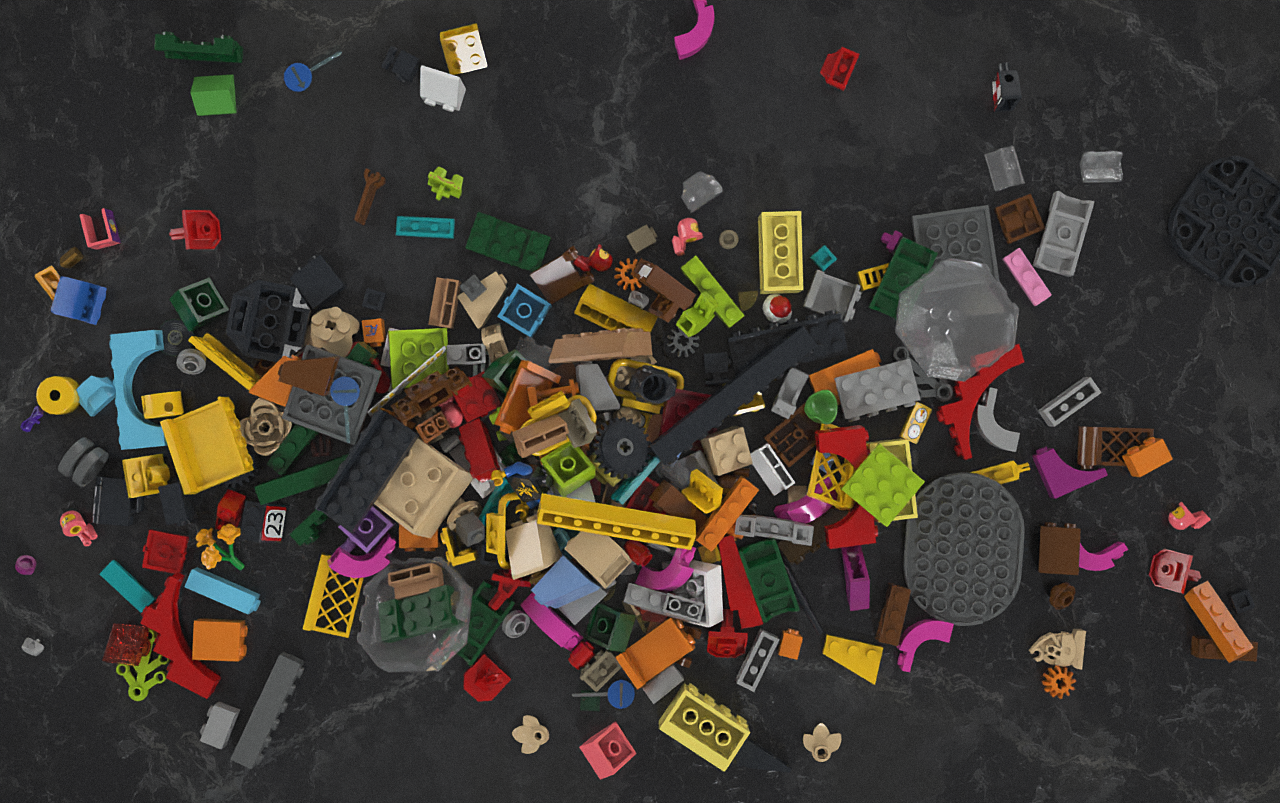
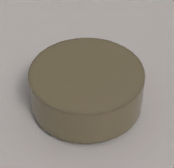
[719,230,738,249]

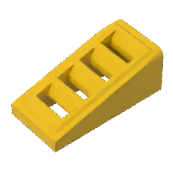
[856,263,889,291]

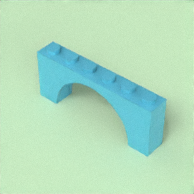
[109,330,168,450]

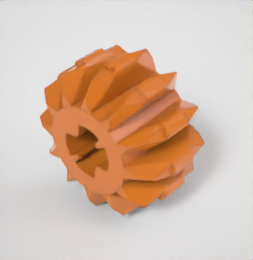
[614,258,642,291]
[1042,665,1076,698]

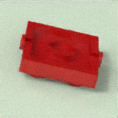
[451,371,502,423]
[142,529,189,574]

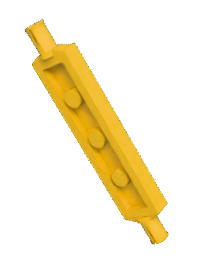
[969,461,1030,484]

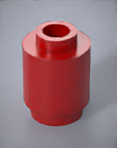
[624,540,653,567]
[568,641,596,670]

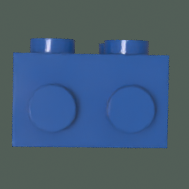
[51,276,107,325]

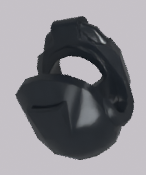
[629,365,677,404]

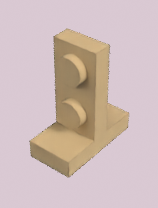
[482,323,509,363]

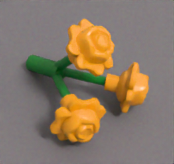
[195,524,245,570]

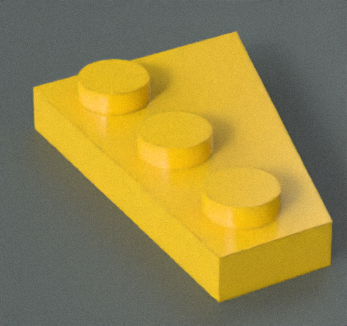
[822,634,883,685]

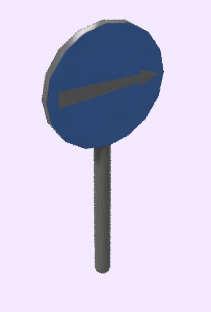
[572,680,635,709]

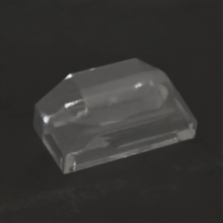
[681,171,723,213]

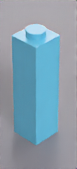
[185,567,261,614]

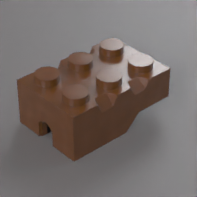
[762,401,821,467]

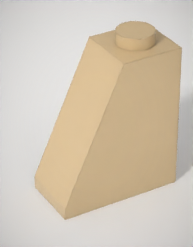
[457,272,508,330]

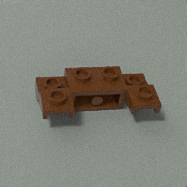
[391,366,473,426]

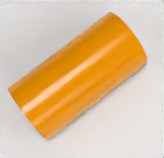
[35,265,60,300]

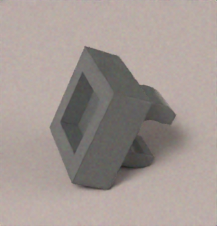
[459,274,487,302]

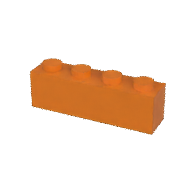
[695,476,759,552]
[1184,581,1254,663]

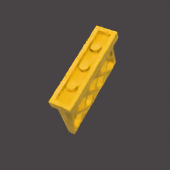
[188,332,260,391]
[807,424,855,510]
[303,552,364,638]

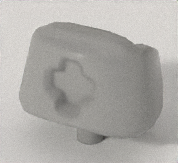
[628,291,649,310]
[22,637,44,656]

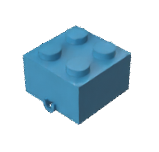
[497,284,552,338]

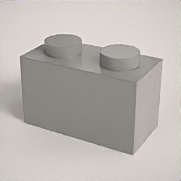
[200,701,240,749]

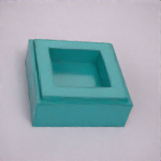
[810,245,837,271]

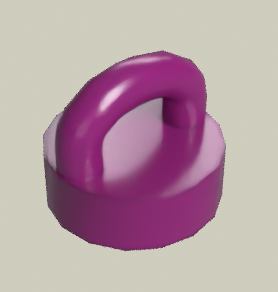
[15,555,36,575]

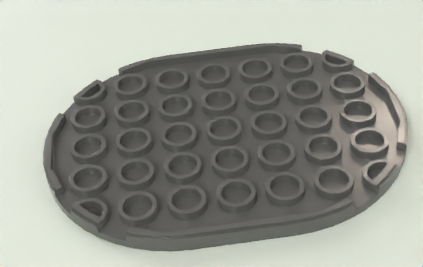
[904,472,1025,626]

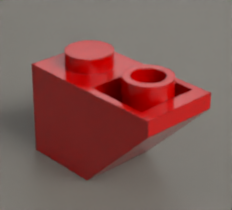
[215,489,246,530]

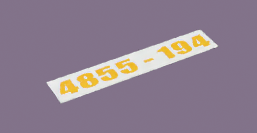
[368,346,447,417]

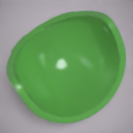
[804,390,838,425]

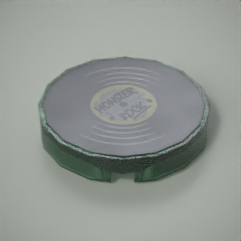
[158,319,196,357]

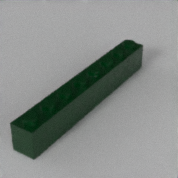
[267,342,379,476]

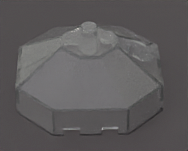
[895,258,1019,382]
[357,557,473,673]

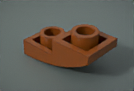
[415,411,451,444]

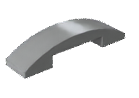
[735,515,814,546]

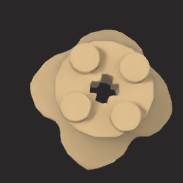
[304,307,360,357]
[240,398,292,456]

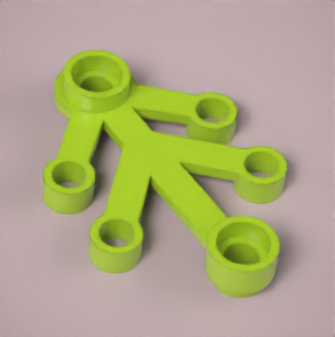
[116,628,171,701]

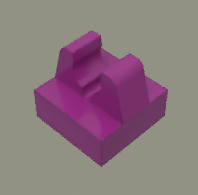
[881,230,903,254]

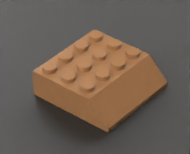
[549,328,652,363]

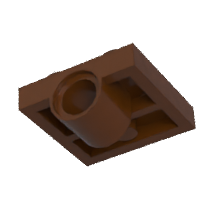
[994,194,1045,244]

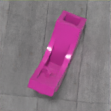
[674,0,714,60]
[774,477,838,524]
[327,533,396,578]
[1079,541,1128,571]
[635,546,696,592]
[520,592,583,651]
[896,618,954,673]

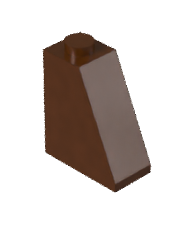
[278,356,340,396]

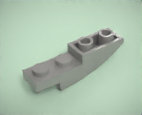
[623,583,705,623]

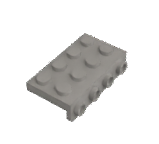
[834,359,920,422]

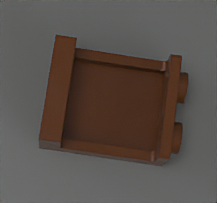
[1038,522,1081,575]

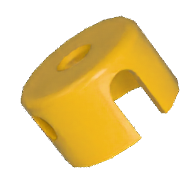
[36,376,80,415]
[141,391,184,419]

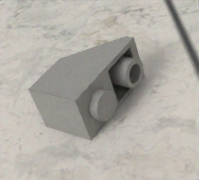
[447,344,486,366]

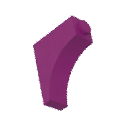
[1032,446,1108,499]
[841,545,870,611]

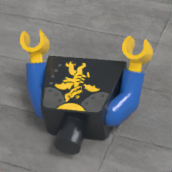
[491,462,554,519]

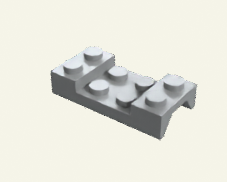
[1033,191,1094,277]

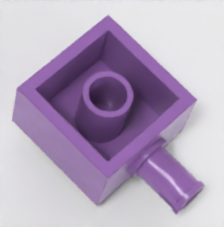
[339,504,396,553]

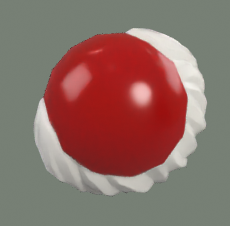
[762,294,792,324]

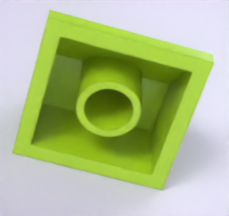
[540,441,595,497]

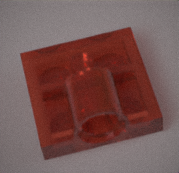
[102,623,151,666]

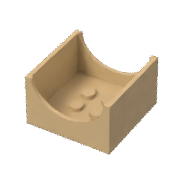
[374,430,473,538]

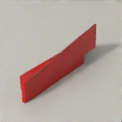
[718,536,763,629]

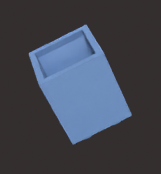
[531,555,600,609]

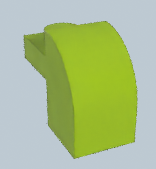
[676,291,719,337]

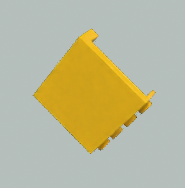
[160,397,254,495]

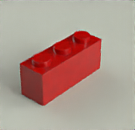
[459,418,502,483]

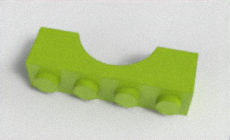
[680,256,744,329]

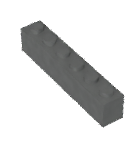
[230,652,305,769]

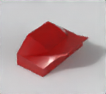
[820,47,860,91]

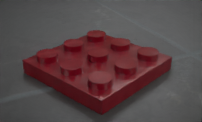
[659,389,717,452]

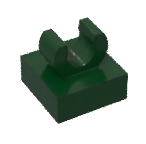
[499,441,525,467]

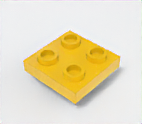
[122,454,170,498]

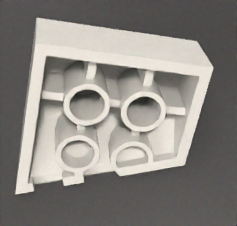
[662,560,723,627]

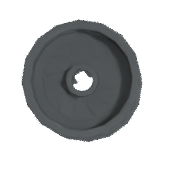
[58,437,109,487]

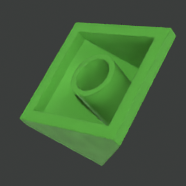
[190,75,236,116]

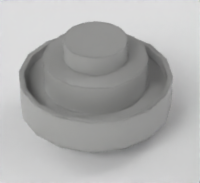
[177,349,206,375]
[502,610,530,638]

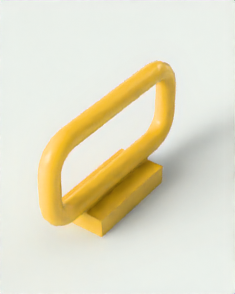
[607,358,684,414]
[520,391,597,456]
[486,492,529,569]

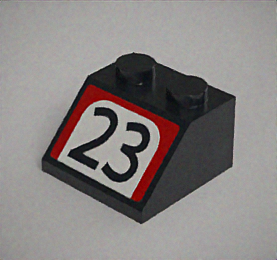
[240,499,289,543]

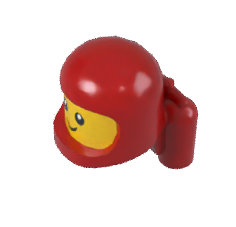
[573,244,613,272]

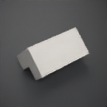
[750,442,795,496]

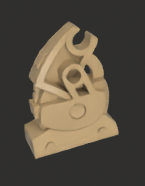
[1029,629,1086,670]

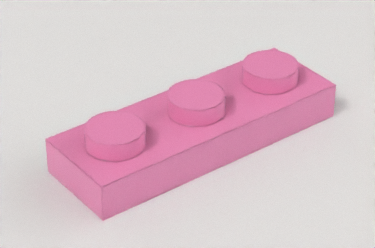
[1002,248,1052,306]

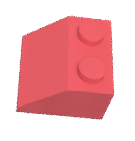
[579,722,637,779]

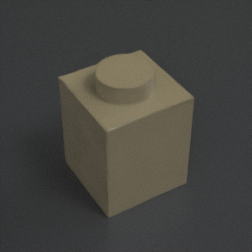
[627,224,657,254]

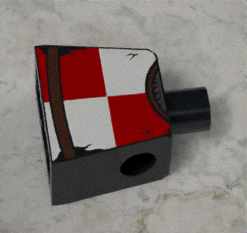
[992,63,1022,112]

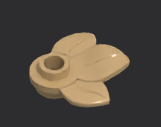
[512,715,549,754]
[803,723,841,762]

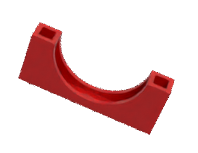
[815,425,878,549]

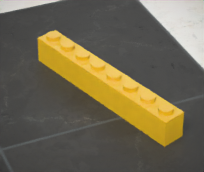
[537,493,696,550]

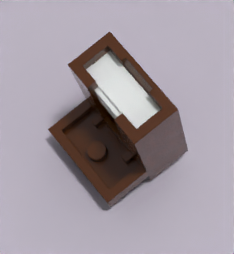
[631,258,696,323]

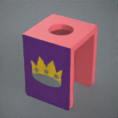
[80,208,121,250]

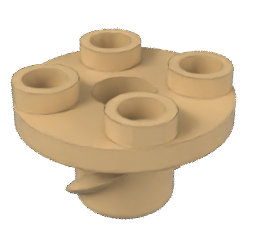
[447,498,483,532]

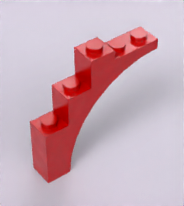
[936,344,1024,460]
[140,572,221,699]

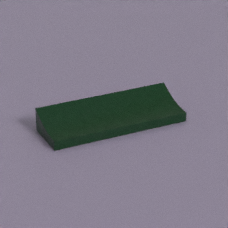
[254,454,349,505]

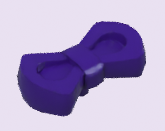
[20,406,44,432]

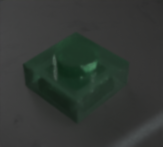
[580,690,600,711]

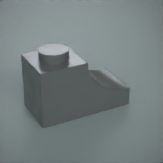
[456,512,485,550]

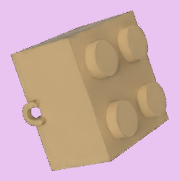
[701,426,753,476]

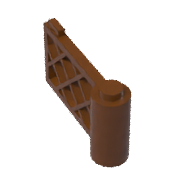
[1077,426,1154,469]

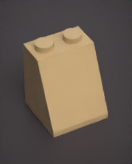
[505,514,562,580]
[564,531,632,589]

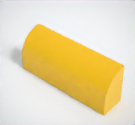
[574,284,658,333]

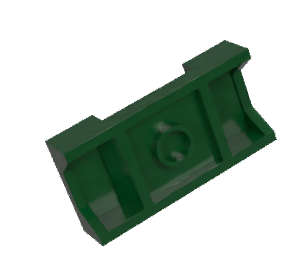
[154,32,243,63]
[465,212,551,272]
[868,236,938,323]
[289,510,329,546]
[738,538,800,623]
[440,579,516,666]
[378,585,458,643]

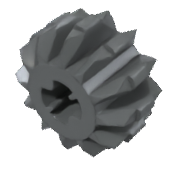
[667,327,699,357]

